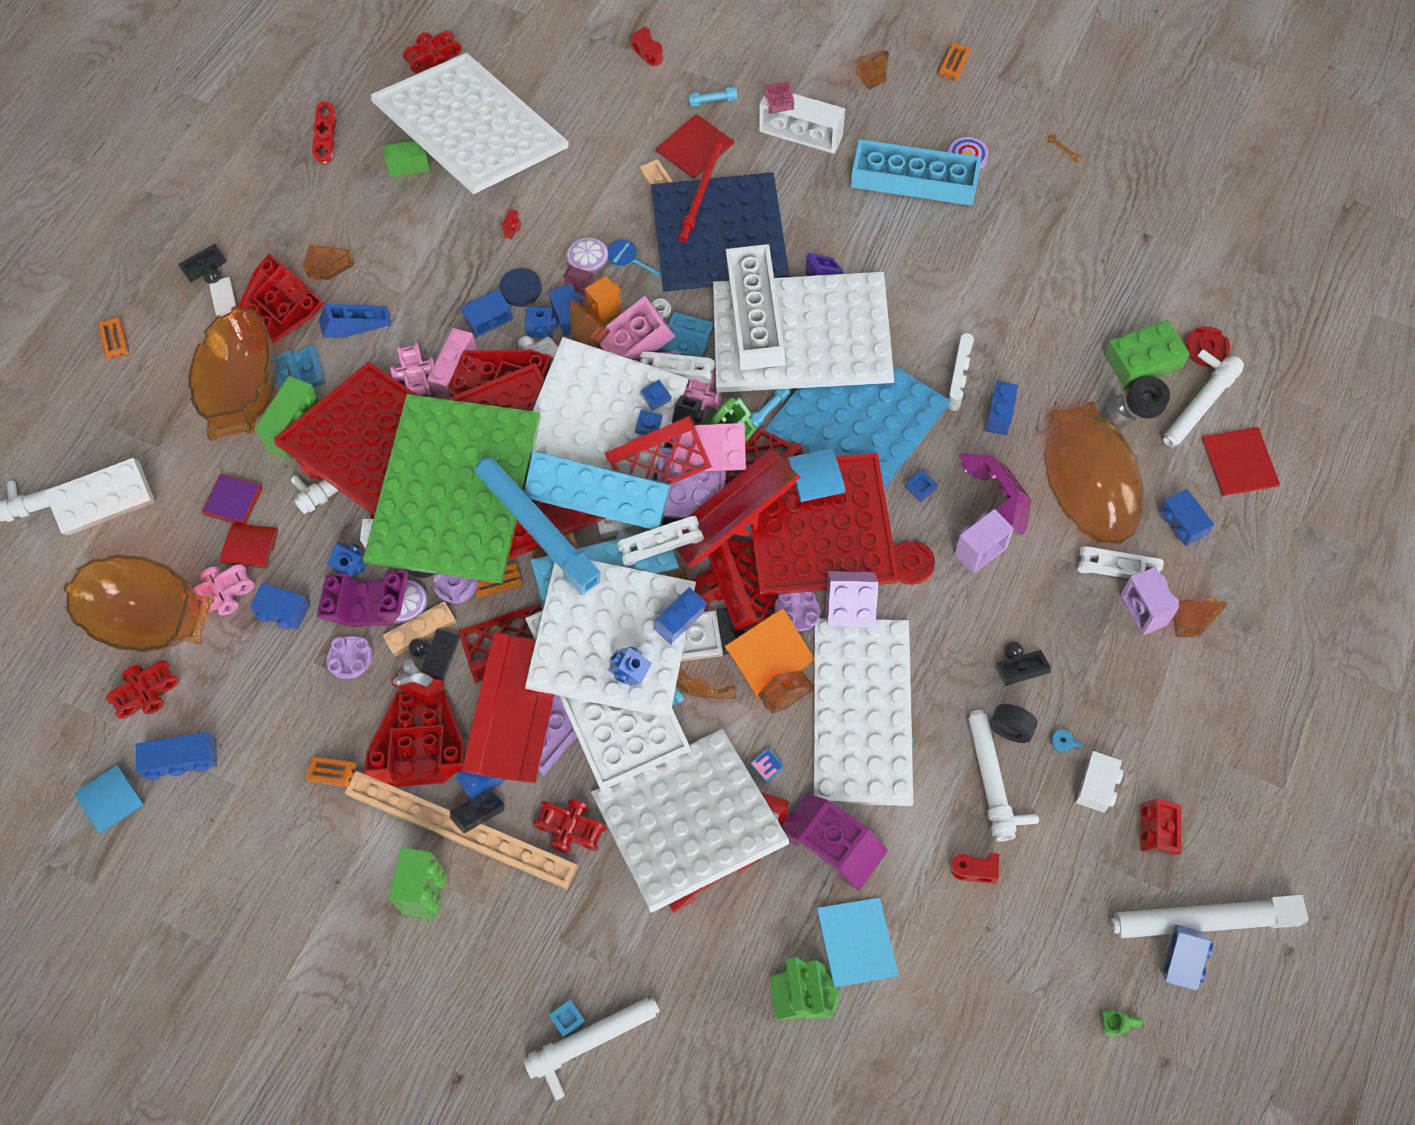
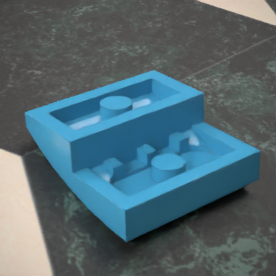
[660,312,714,357]
[271,345,325,391]
[788,448,845,502]
[74,764,144,834]

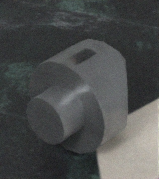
[1101,394,1136,429]

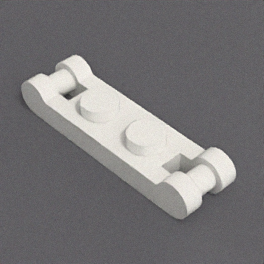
[948,333,974,411]
[639,351,715,384]
[617,516,704,566]
[1078,547,1164,579]

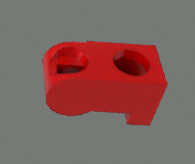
[630,26,663,66]
[950,853,999,884]

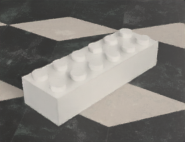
[726,244,785,370]

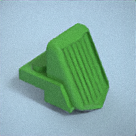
[703,398,757,443]
[770,957,840,1021]

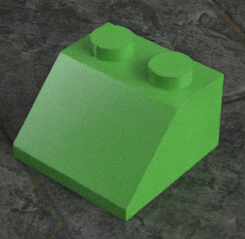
[383,139,430,177]

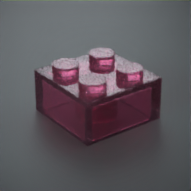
[764,81,794,114]
[564,265,595,298]

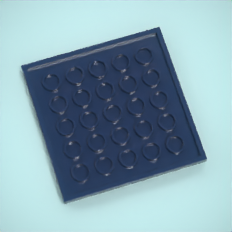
[651,172,789,292]

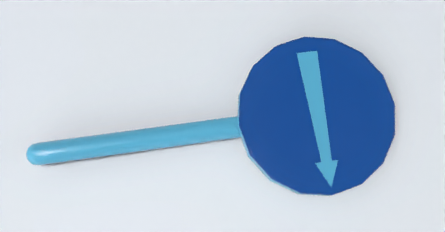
[607,240,661,277]

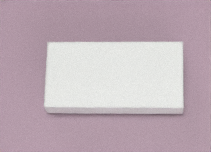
[209,277,237,320]

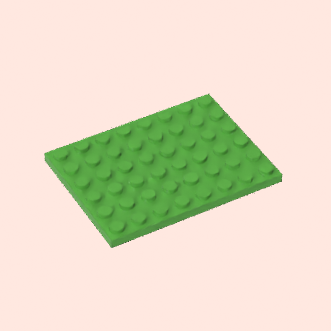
[363,394,541,584]

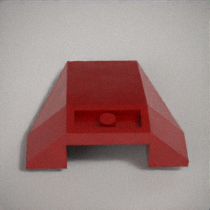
[227,253,324,355]
[447,349,552,396]
[364,689,465,787]

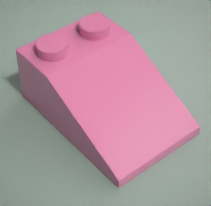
[594,296,676,360]
[672,423,746,473]

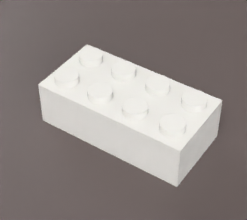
[759,86,845,154]
[44,458,156,535]

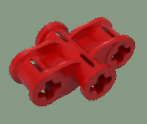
[403,31,462,73]
[312,101,337,164]
[106,660,179,719]
[531,799,607,854]

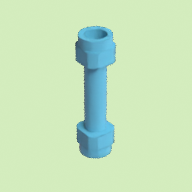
[688,87,737,107]
[749,389,791,429]

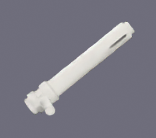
[1163,349,1244,447]
[291,475,339,514]
[0,481,68,522]
[968,710,1039,842]
[523,997,660,1101]

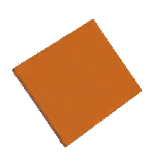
[725,608,815,698]

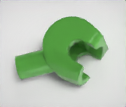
[1102,1009,1142,1036]

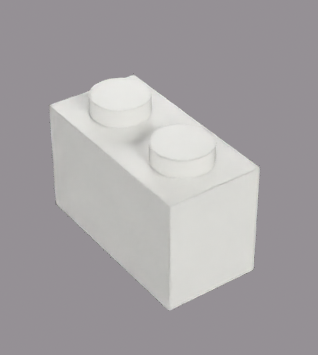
[1075,751,1123,813]

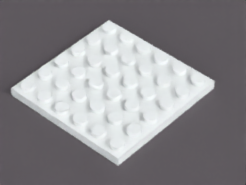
[531,337,688,479]
[525,560,696,718]
[591,729,789,913]

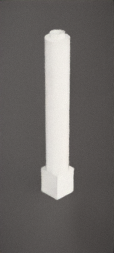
[1111,895,1309,938]

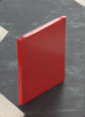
[656,114,735,179]
[1202,427,1280,496]

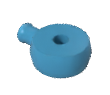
[1051,730,1082,753]

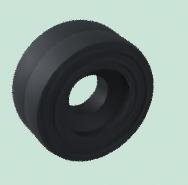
[1127,376,1170,419]
[990,704,1038,743]

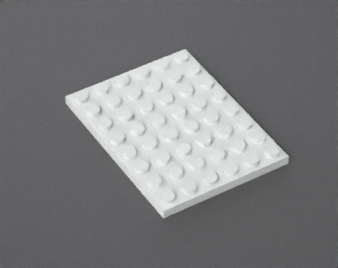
[371,53,569,194]
[713,272,894,392]

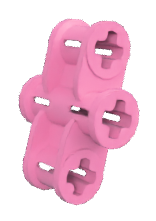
[390,342,435,396]
[684,368,721,425]
[183,564,255,618]

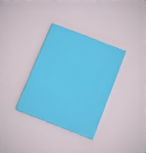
[817,898,899,988]

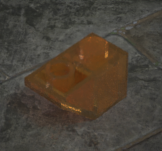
[1173,599,1227,637]

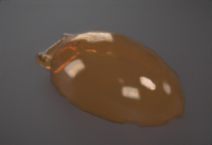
[188,306,277,441]
[1044,401,1143,545]
[64,554,215,652]

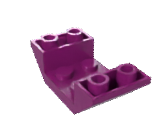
[958,453,1032,534]
[316,570,409,627]
[781,793,888,891]

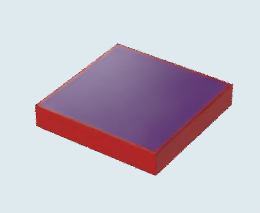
[202,474,263,525]

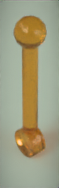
[1047,134,1081,162]

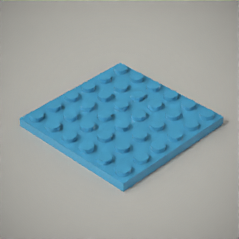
[765,365,951,490]

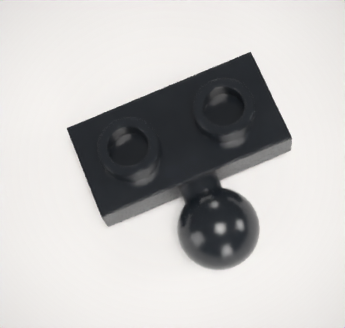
[178,244,227,284]
[409,628,460,681]
[996,641,1051,686]

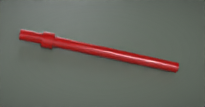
[678,142,722,243]

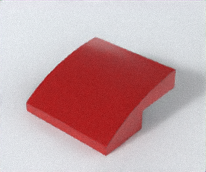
[219,524,278,568]

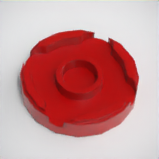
[1185,326,1230,367]
[894,541,935,585]

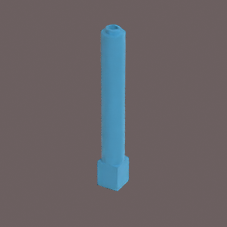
[475,458,600,596]

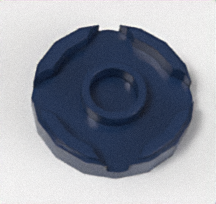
[499,268,542,307]

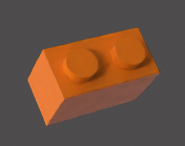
[585,276,622,327]

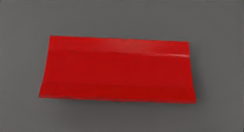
[676,448,801,568]
[462,631,555,783]

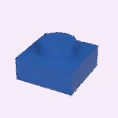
[640,380,672,411]
[635,409,663,435]
[905,470,938,502]

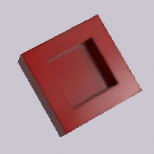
[501,209,521,240]

